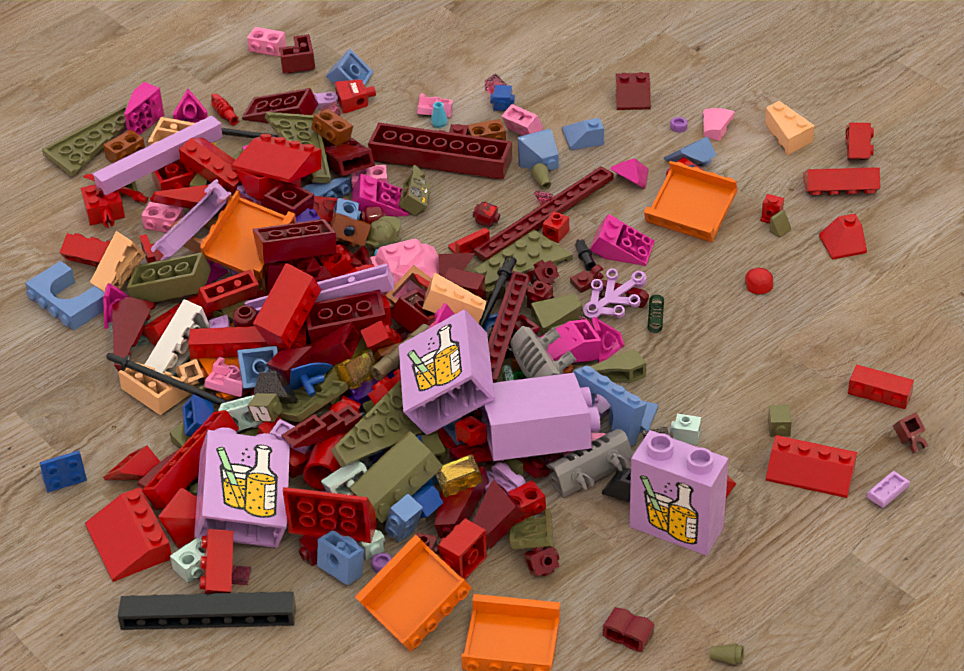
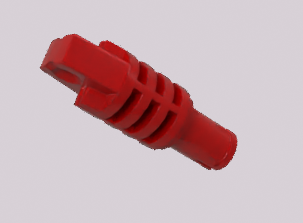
[211,93,239,126]

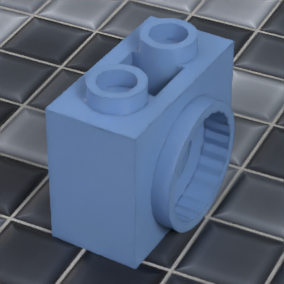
[317,530,364,586]

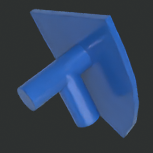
[288,363,333,397]

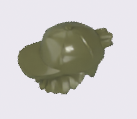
[365,216,401,249]

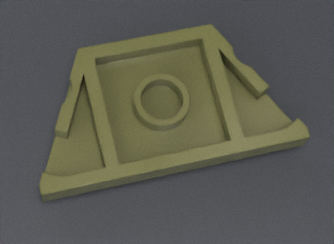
[510,508,554,549]

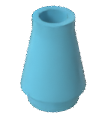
[431,102,448,128]

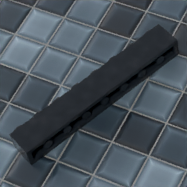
[118,591,296,630]

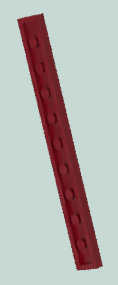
[474,166,614,262]
[488,271,531,383]

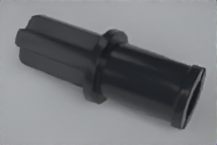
[575,239,596,271]

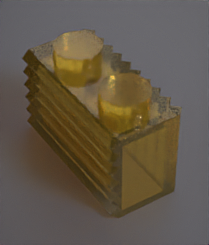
[334,349,376,389]
[435,454,483,497]

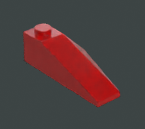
[150,183,224,211]

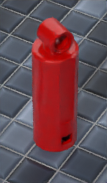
[303,396,361,491]

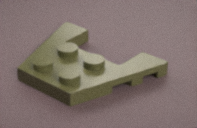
[278,380,348,422]

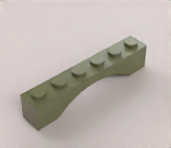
[590,349,646,383]

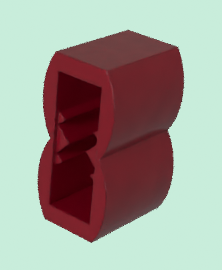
[602,607,654,652]

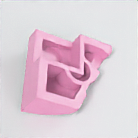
[417,93,453,118]
[703,108,735,141]
[204,357,246,397]

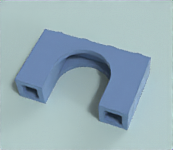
[25,261,104,330]
[573,365,647,447]

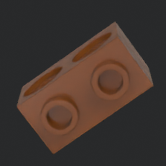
[311,109,353,146]
[468,119,506,140]
[103,130,145,163]

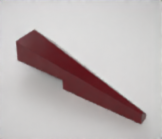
[112,297,156,371]

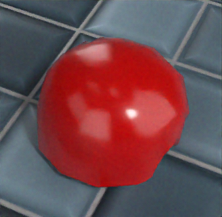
[745,267,773,294]

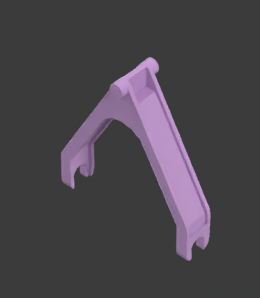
[151,179,231,261]

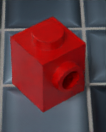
[543,211,569,243]

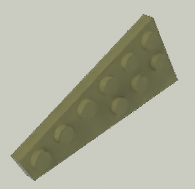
[42,105,127,177]
[265,112,331,183]
[470,230,573,287]
[331,380,425,468]

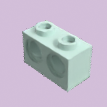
[218,394,263,433]
[170,538,204,583]

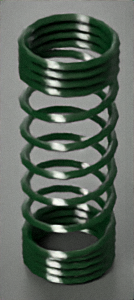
[647,294,664,333]

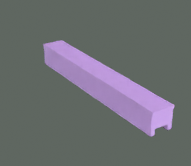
[93,115,223,195]
[245,264,394,313]

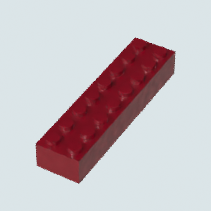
[368,122,512,179]

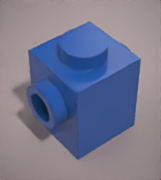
[490,85,515,111]

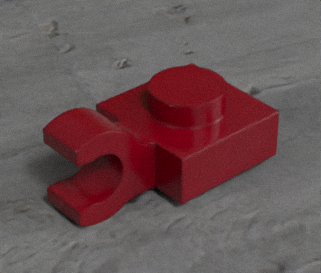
[570,265,604,293]

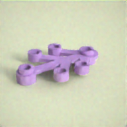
[583,268,647,319]

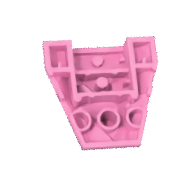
[370,238,439,299]

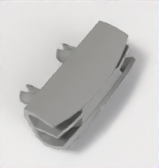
[510,326,577,378]
[546,429,633,498]

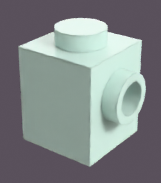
[670,414,701,445]
[356,529,385,561]

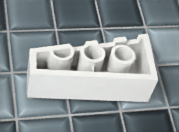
[145,299,210,376]

